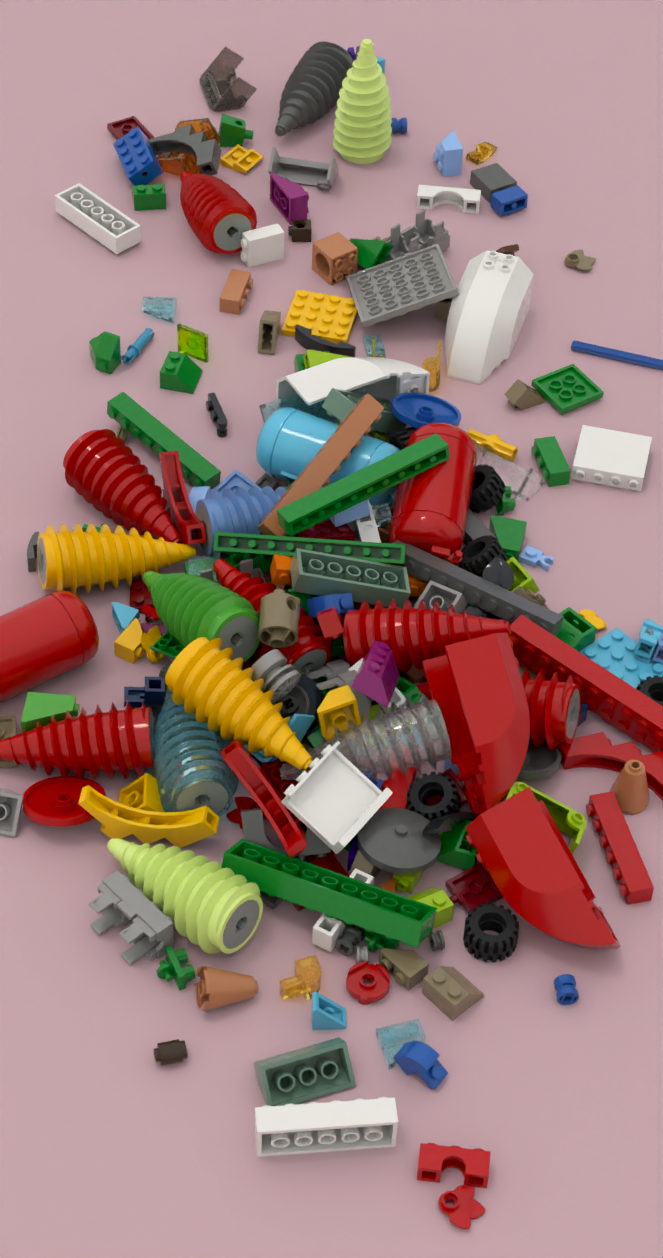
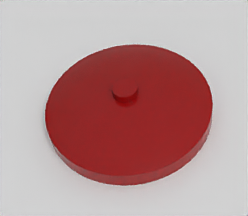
[22,776,106,827]

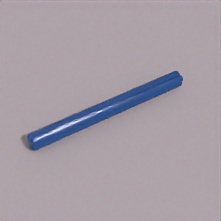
[571,340,663,370]

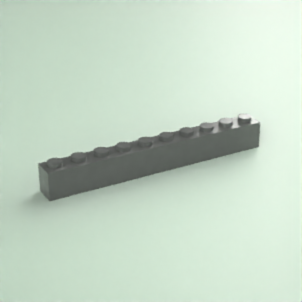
[392,540,564,636]

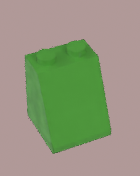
[21,692,80,733]

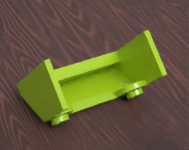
[500,782,587,854]

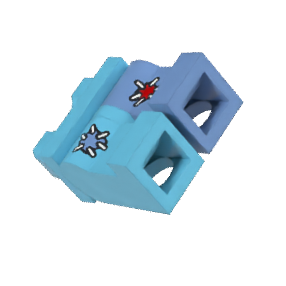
[633,619,663,664]

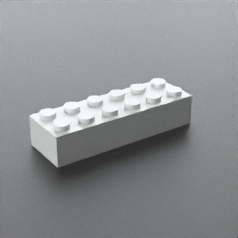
[55,183,141,254]
[255,1097,398,1157]

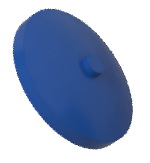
[391,393,461,429]

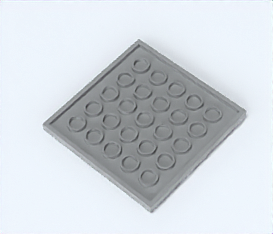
[346,244,459,328]

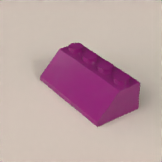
[351,640,400,707]

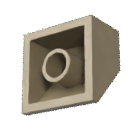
[422,966,484,1021]

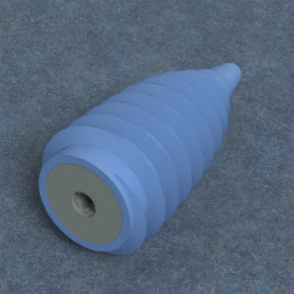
[195,486,330,559]

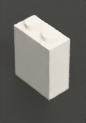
[241,223,285,268]

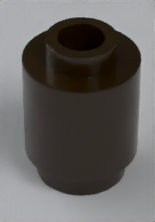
[153,1039,188,1066]

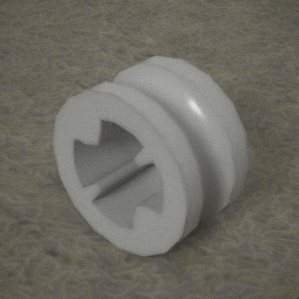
[356,945,368,964]

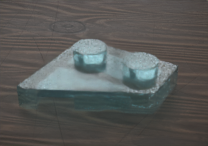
[142,296,177,323]
[376,1019,426,1069]

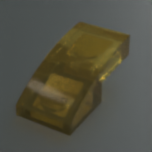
[466,142,498,165]

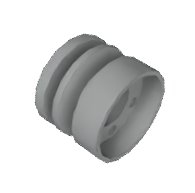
[251,649,301,703]

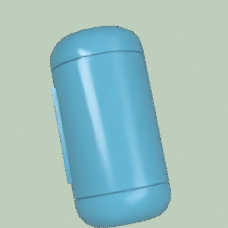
[256,407,400,513]

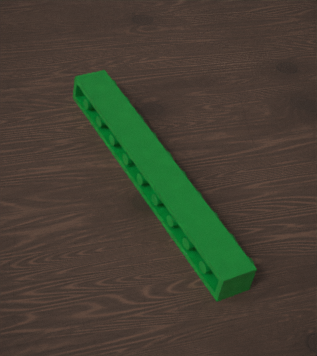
[277,433,450,537]
[213,532,407,566]

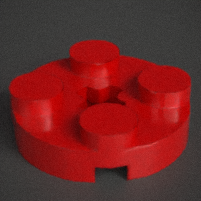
[346,961,390,1005]

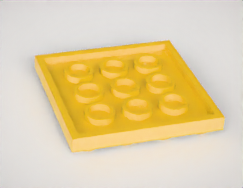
[281,290,358,344]

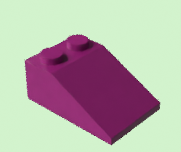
[270,173,309,225]

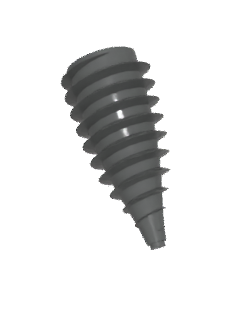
[275,41,354,136]

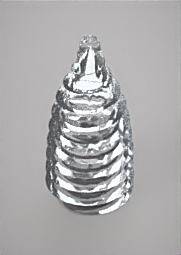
[279,693,452,784]

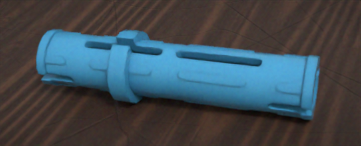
[121,328,154,365]

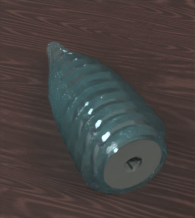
[153,686,238,817]

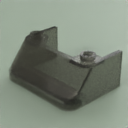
[199,46,257,112]

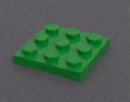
[531,364,604,414]

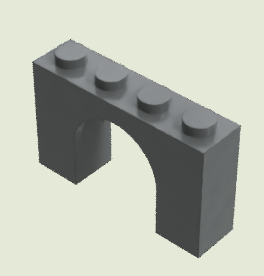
[241,808,331,860]

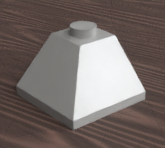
[0,788,24,837]

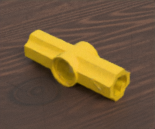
[467,429,518,462]

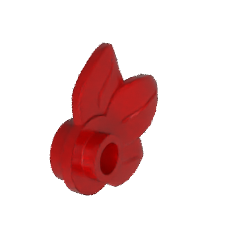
[226,796,266,829]
[438,1185,486,1229]

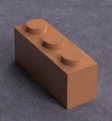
[220,269,253,315]

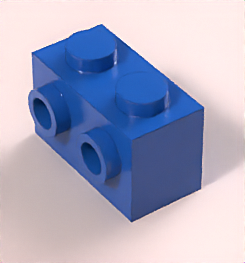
[490,185,528,216]

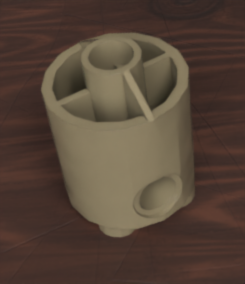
[258,589,301,648]

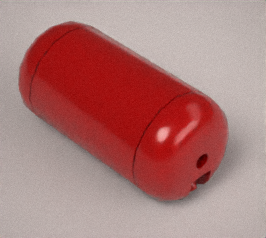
[389,423,477,554]
[0,590,99,703]

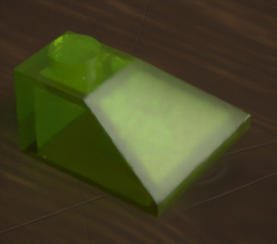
[177,323,208,363]

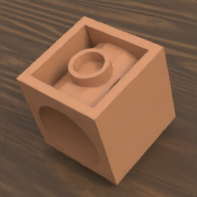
[312,232,358,285]

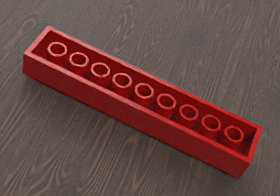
[508,614,663,753]

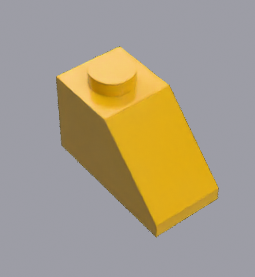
[114,618,146,664]

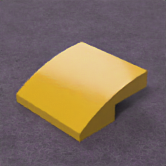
[220,144,263,173]

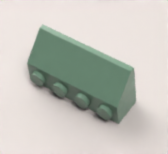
[253,1037,356,1106]

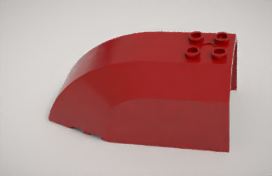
[421,633,530,814]
[466,787,621,949]

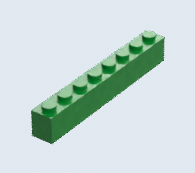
[107,392,221,490]

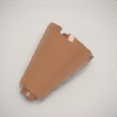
[609,760,650,815]
[195,966,258,1011]

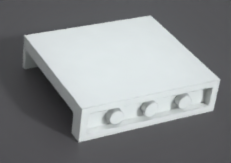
[571,425,652,491]
[281,741,393,854]

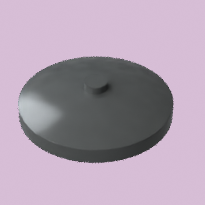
[517,738,561,779]
[357,808,441,874]

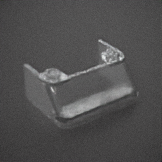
[473,440,546,503]

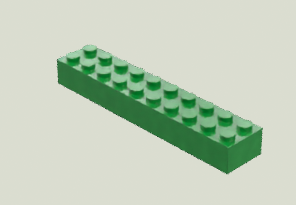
[222,839,437,947]

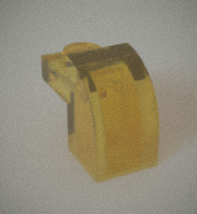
[280,955,321,1001]

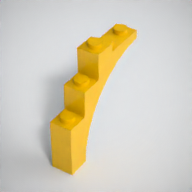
[78,785,220,848]

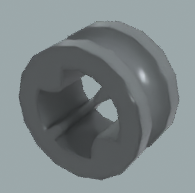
[428,930,445,951]

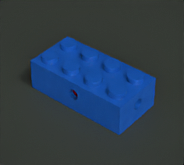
[113,126,163,186]

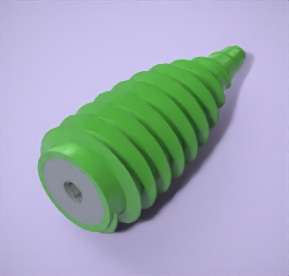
[143,571,260,662]

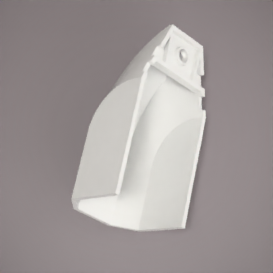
[444,250,534,385]
[276,357,430,434]

